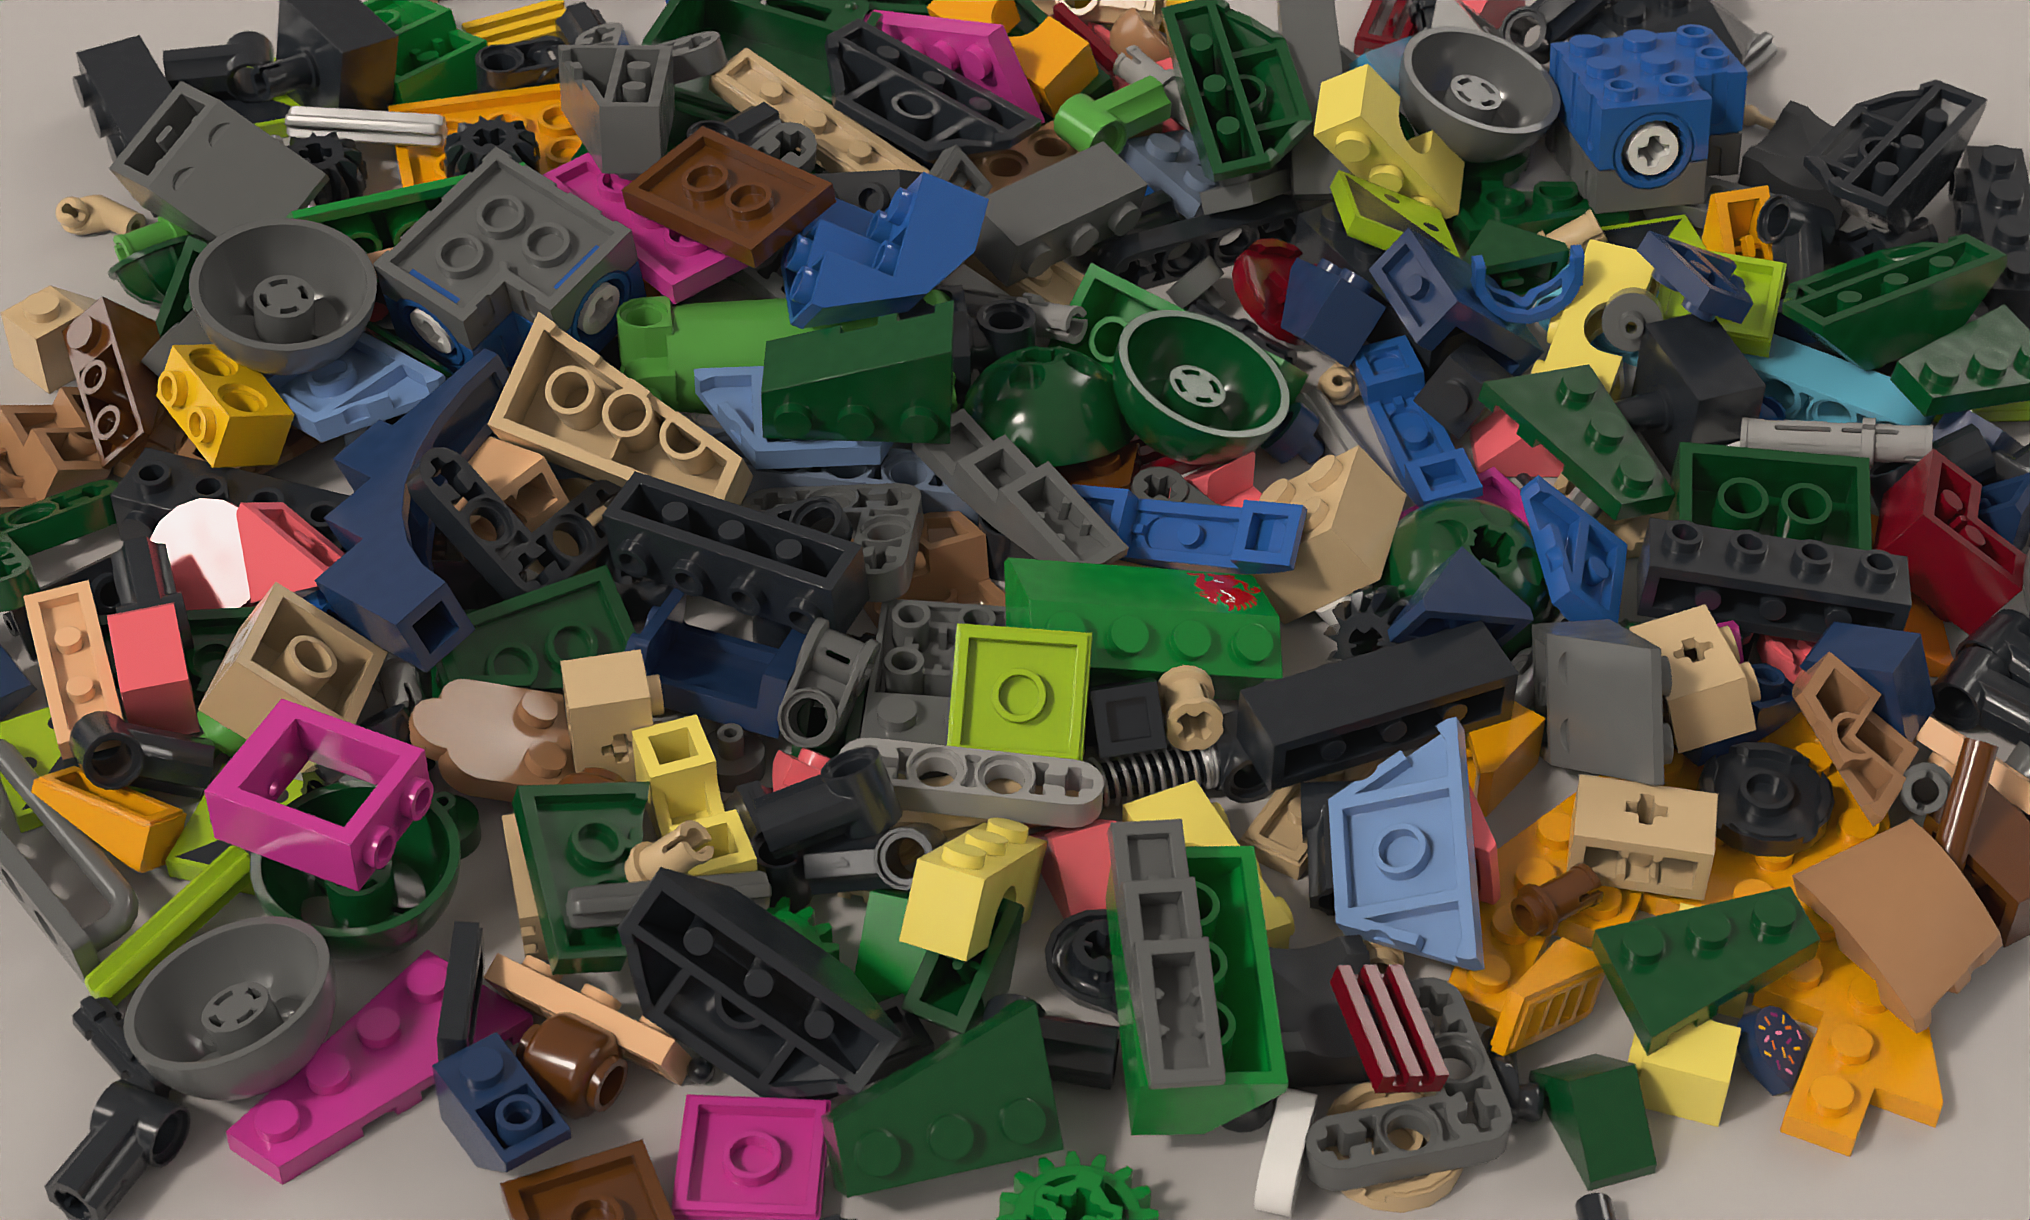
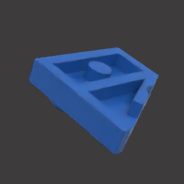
[1520,475,1628,624]

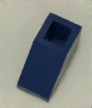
[1281,258,1387,368]
[432,1032,572,1173]

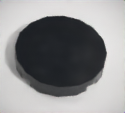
[1696,742,1835,857]

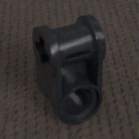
[475,36,566,94]

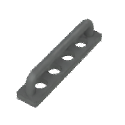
[0,739,139,984]

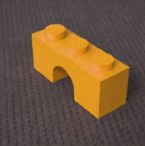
[927,0,1099,119]

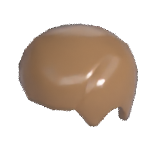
[1110,7,1171,62]

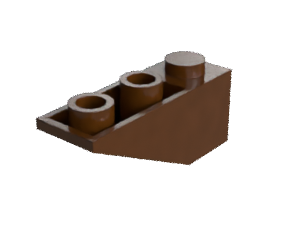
[62,296,161,470]

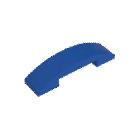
[1351,335,1483,508]
[1072,484,1308,574]

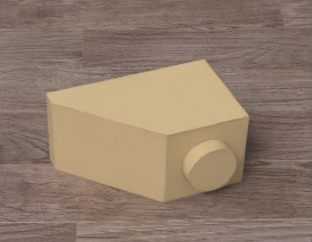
[1,285,97,394]

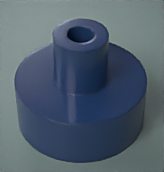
[1261,401,1325,464]

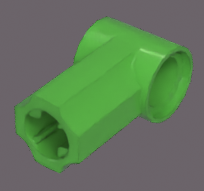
[1053,75,1171,155]

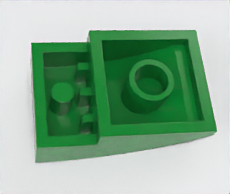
[363,0,488,105]

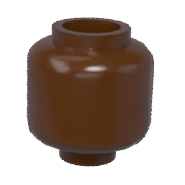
[516,1012,628,1119]

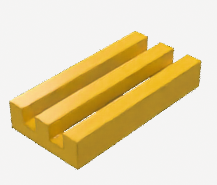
[461,0,566,46]

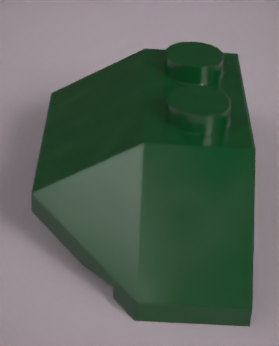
[1161,0,1314,182]
[1782,234,2008,371]

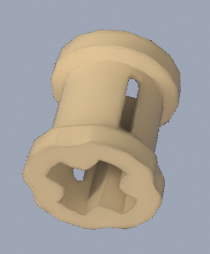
[1157,665,1223,751]

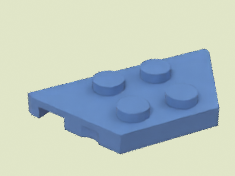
[262,332,446,442]
[694,366,894,470]
[1328,717,1485,971]

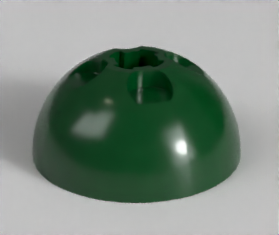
[1113,310,1290,465]
[960,346,1135,468]
[1372,498,1555,662]
[250,779,461,961]

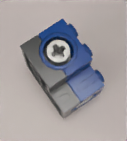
[1545,24,1748,214]
[373,147,647,373]

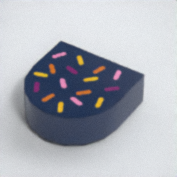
[1737,1006,1811,1096]

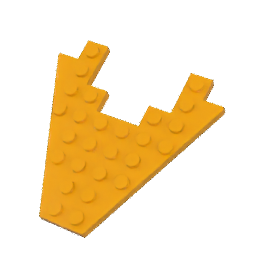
[1448,712,1944,1157]

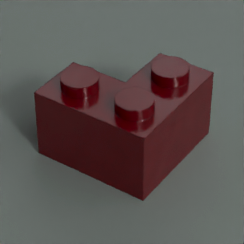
[1873,448,2027,635]

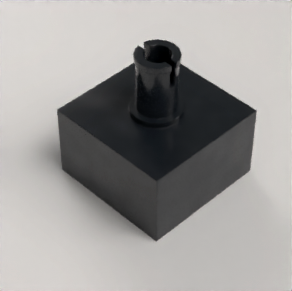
[250,0,399,111]
[1613,314,1766,477]

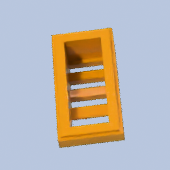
[31,766,187,873]
[1490,937,1605,1057]

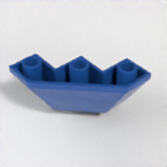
[780,171,989,329]

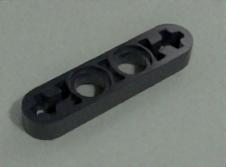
[1098,194,1305,290]

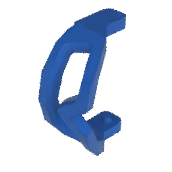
[1470,244,1585,324]

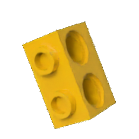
[156,344,295,468]

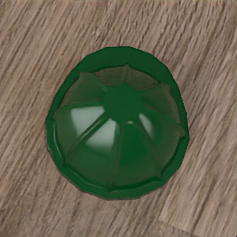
[108,234,203,306]

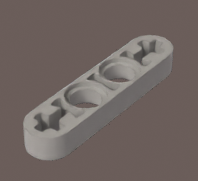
[839,738,1104,828]

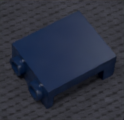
[1368,228,1544,377]
[624,588,807,739]

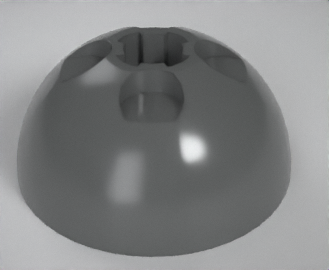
[1399,26,1560,163]
[189,218,377,376]
[124,916,337,1101]

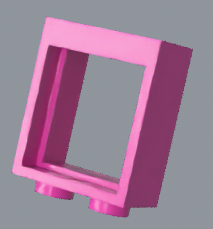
[204,699,433,892]

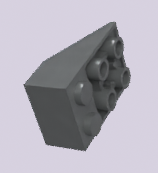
[109,81,329,242]
[860,599,1006,780]
[1532,619,1674,785]

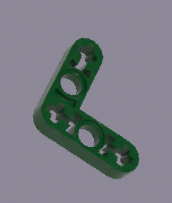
[0,480,118,612]

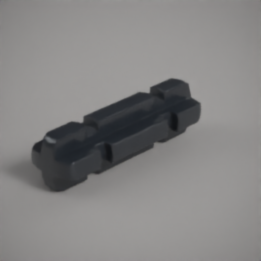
[72,996,172,1099]

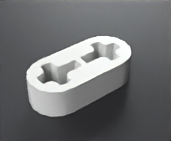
[1254,1088,1318,1217]

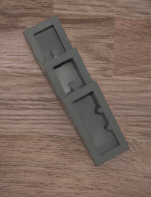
[1277,0,1350,201]
[912,408,1129,565]
[1107,819,1226,1089]

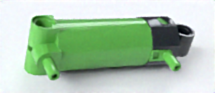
[616,285,1036,417]

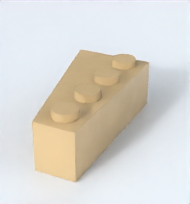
[487,312,753,505]

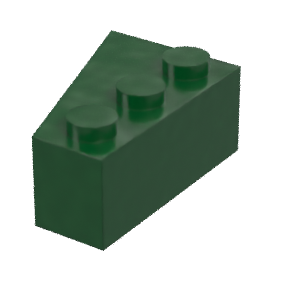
[761,300,954,444]
[821,999,1064,1198]

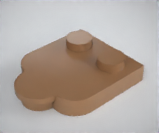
[409,679,575,802]

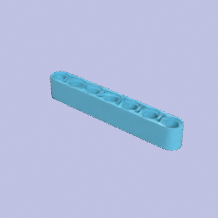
[1535,264,1936,426]

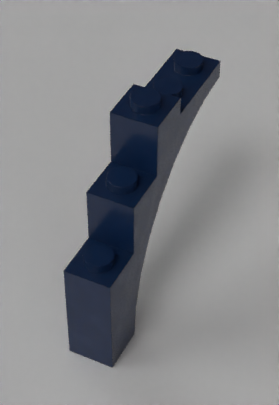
[314,348,510,673]

